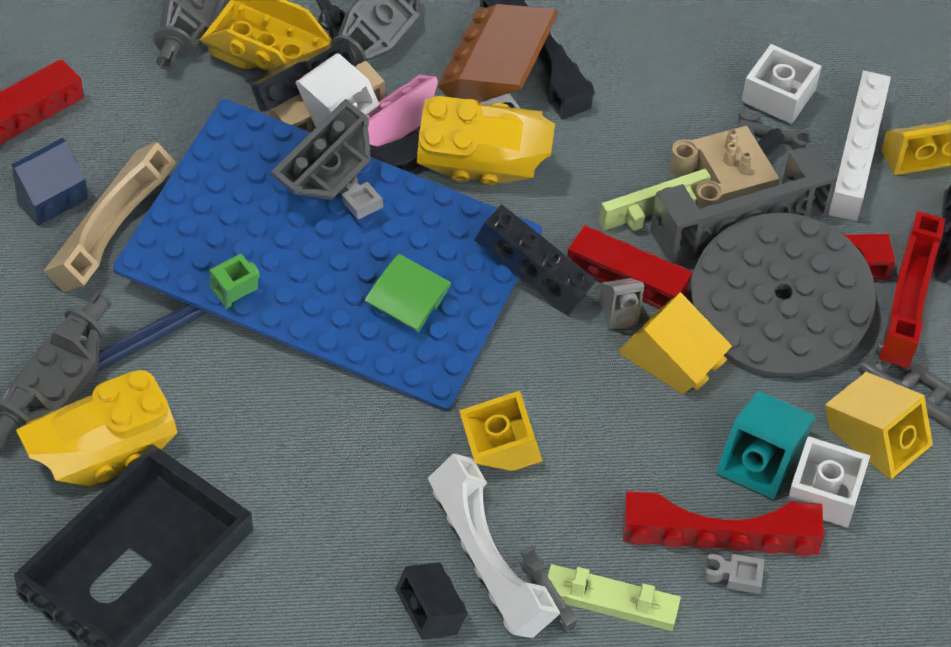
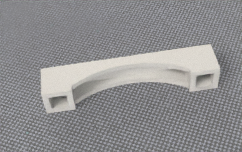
[828,70,891,222]
[427,453,560,638]

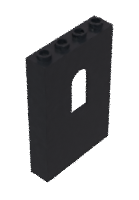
[14,444,253,647]

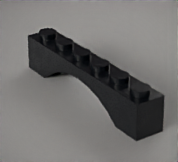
[480,0,595,120]

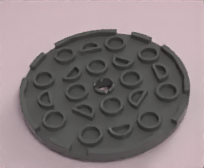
[691,213,876,379]

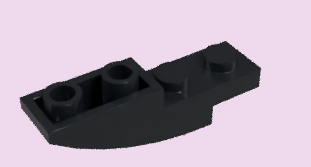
[250,39,357,112]

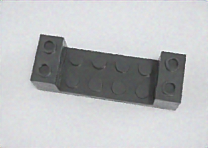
[650,145,837,264]

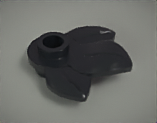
[316,0,345,42]

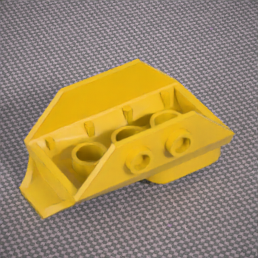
[200,0,332,72]
[417,96,555,185]
[16,370,177,487]

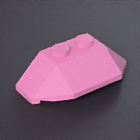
[366,75,438,148]

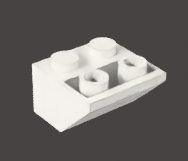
[295,54,380,127]

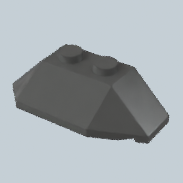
[270,99,370,200]

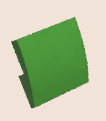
[364,254,452,333]

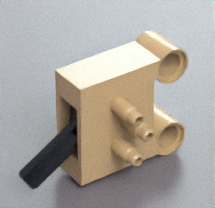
[669,126,785,209]

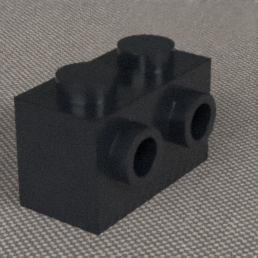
[395,562,468,640]

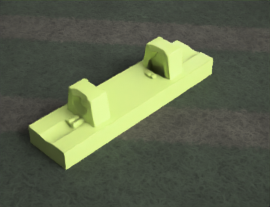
[599,169,711,231]
[548,564,681,632]

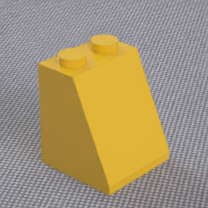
[618,292,732,394]
[825,372,933,479]

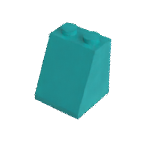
[716,390,816,500]

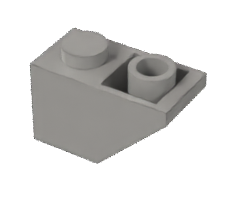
[599,278,644,330]

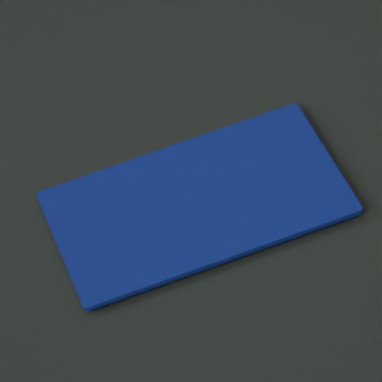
[113,99,542,411]

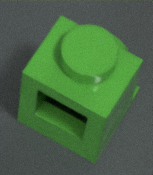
[210,253,260,309]

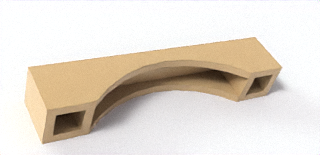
[43,142,176,292]

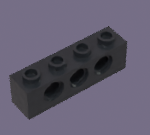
[474,204,597,316]

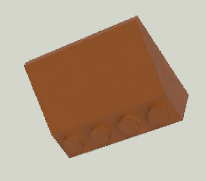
[438,4,558,103]

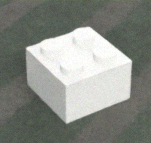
[741,44,822,124]
[787,436,870,528]

